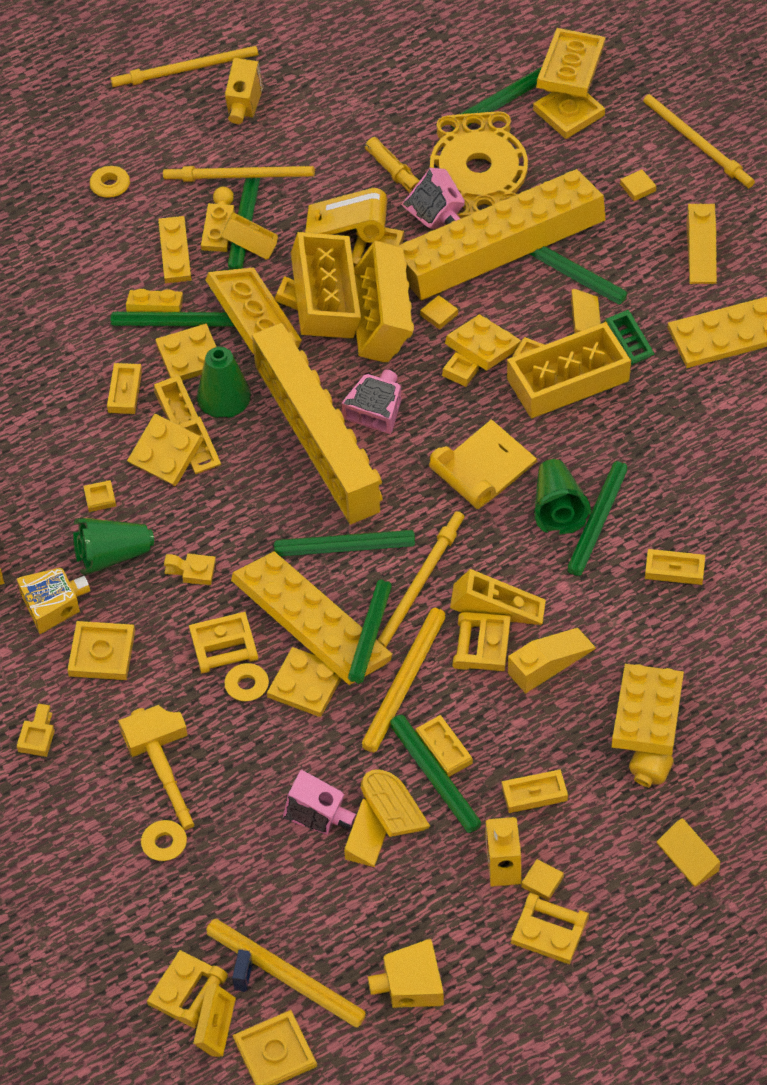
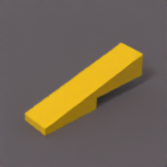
[154,375,221,475]

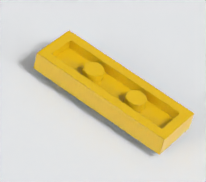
[158,216,192,283]

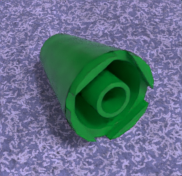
[197,347,251,418]
[534,459,591,535]
[73,518,154,575]

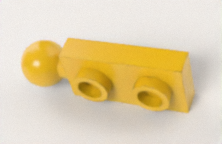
[201,187,235,252]

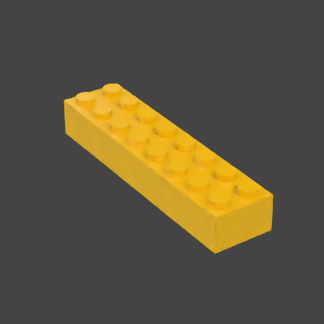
[397,169,606,300]
[252,323,383,525]

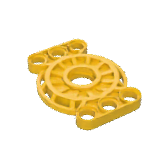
[430,111,528,219]

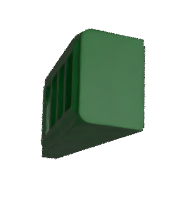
[604,309,655,365]

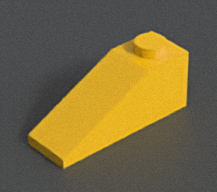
[686,204,717,284]
[450,569,546,625]
[508,628,596,694]

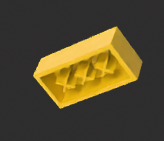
[291,232,361,338]
[354,240,414,362]
[507,322,631,419]

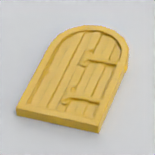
[361,770,430,837]

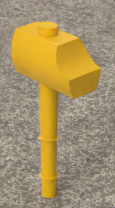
[118,705,195,830]

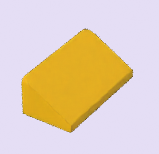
[222,212,278,259]
[571,289,601,334]
[345,799,387,867]
[656,818,720,887]

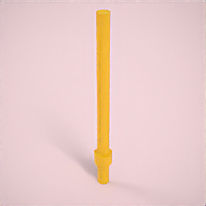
[110,46,258,87]
[643,94,755,188]
[163,166,315,182]
[377,511,465,648]

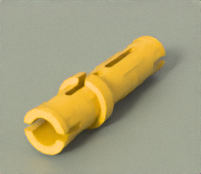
[365,137,420,194]

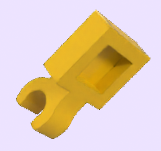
[164,553,216,585]
[16,704,55,757]

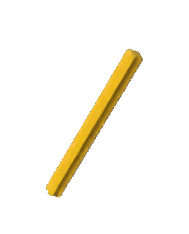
[362,607,445,753]
[206,919,366,1027]

